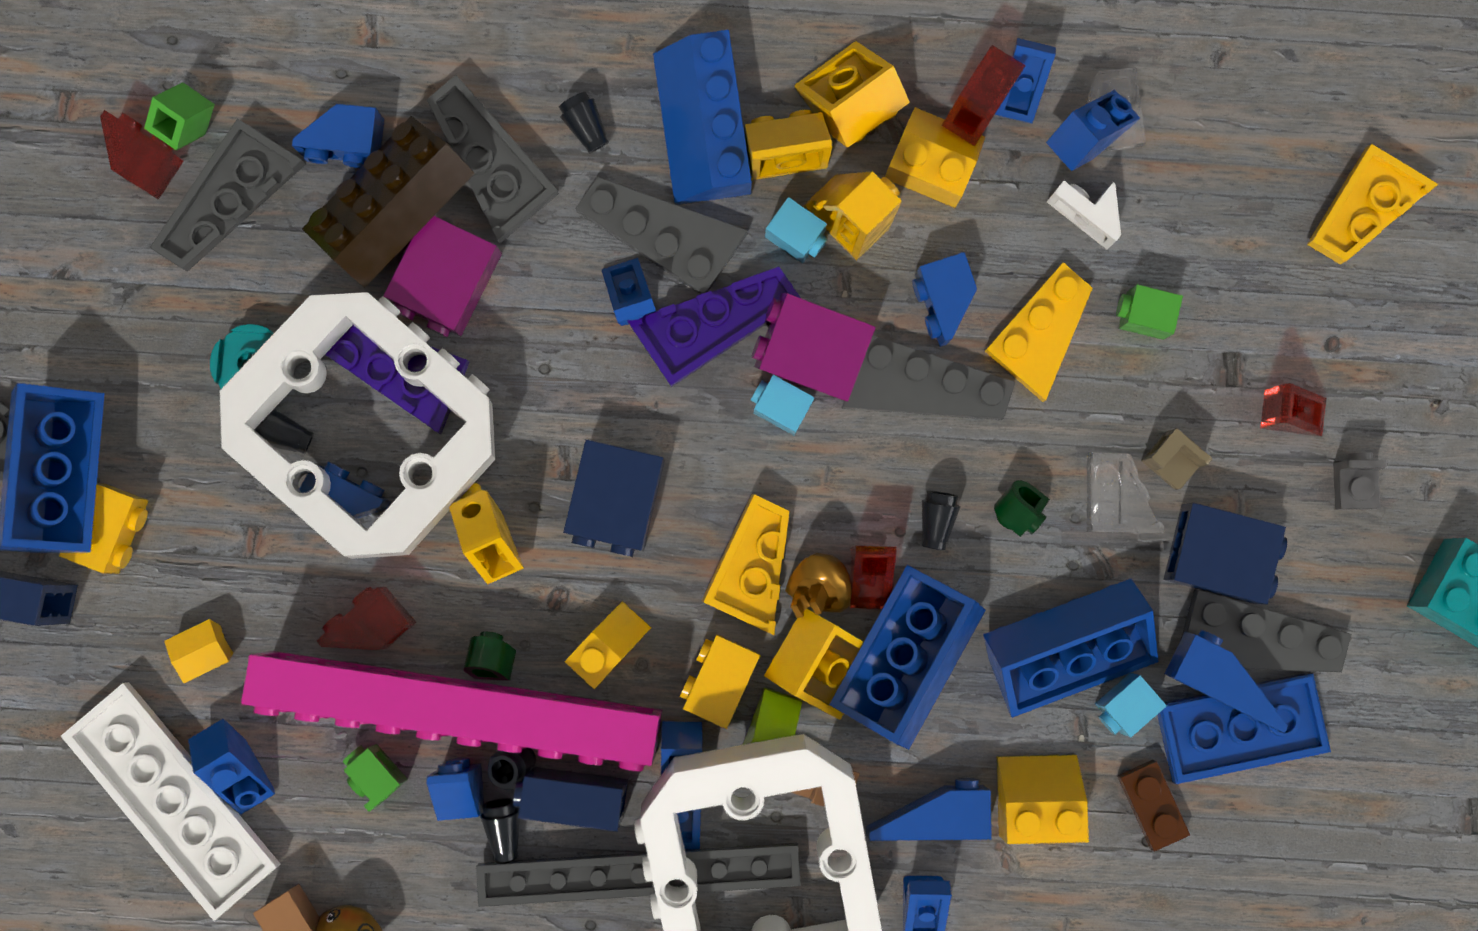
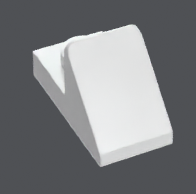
[1047,181,1121,249]

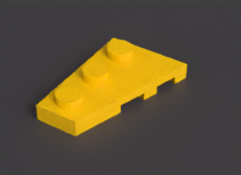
[701,494,789,635]

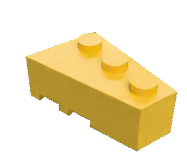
[803,172,902,261]

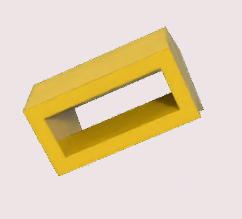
[164,619,233,683]

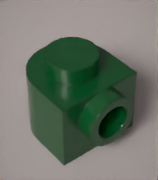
[994,480,1050,537]
[463,631,516,681]

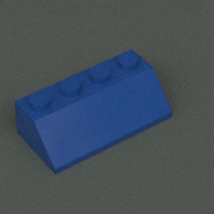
[653,30,752,205]
[0,383,105,553]
[829,565,986,750]
[983,578,1159,718]

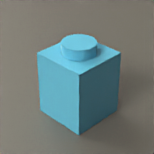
[765,197,828,263]
[751,375,815,436]
[1095,673,1167,738]

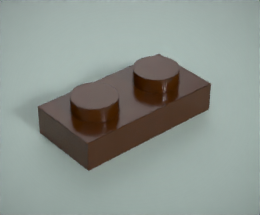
[1117,760,1190,852]

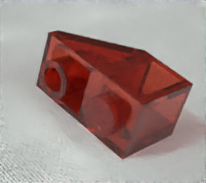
[942,45,1026,146]
[100,110,184,200]
[316,586,416,650]

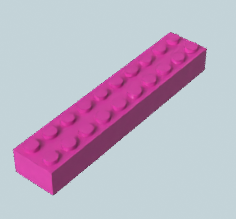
[241,651,663,771]

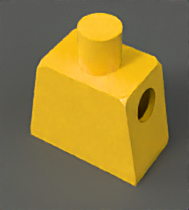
[449,483,524,584]

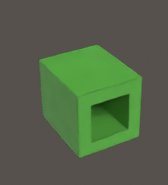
[144,82,215,151]
[1116,284,1183,340]

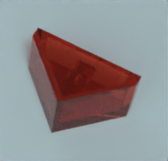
[1260,383,1327,436]
[850,546,897,609]

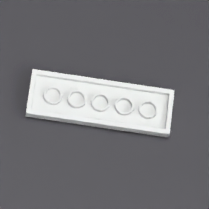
[61,682,281,921]

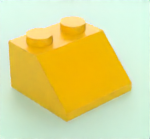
[794,41,910,148]
[885,107,986,208]
[744,110,832,180]
[764,609,864,720]
[996,754,1089,844]

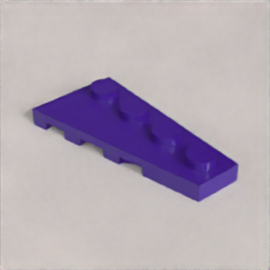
[627,267,801,387]
[325,325,470,434]

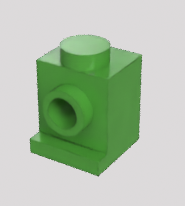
[342,744,408,812]

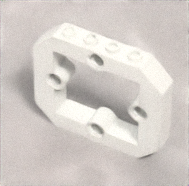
[220,292,495,559]
[634,734,882,931]

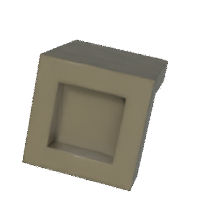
[1141,428,1212,490]

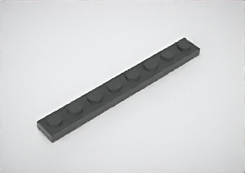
[476,843,801,907]

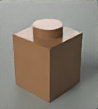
[253,884,320,931]

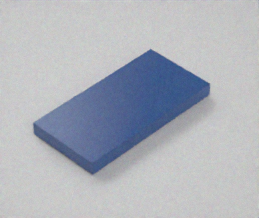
[1157,673,1331,784]

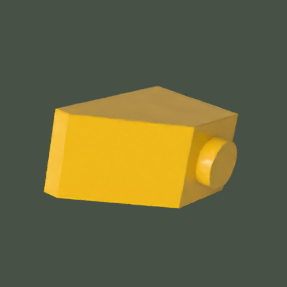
[565,601,652,689]

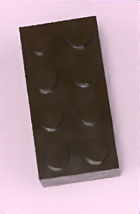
[302,116,475,288]

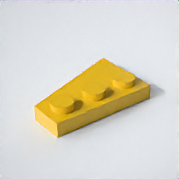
[1307,144,1438,264]
[985,262,1093,402]

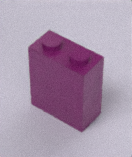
[383,216,502,337]
[752,293,876,402]

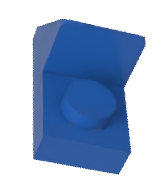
[995,38,1056,123]
[601,258,656,326]
[903,876,951,931]

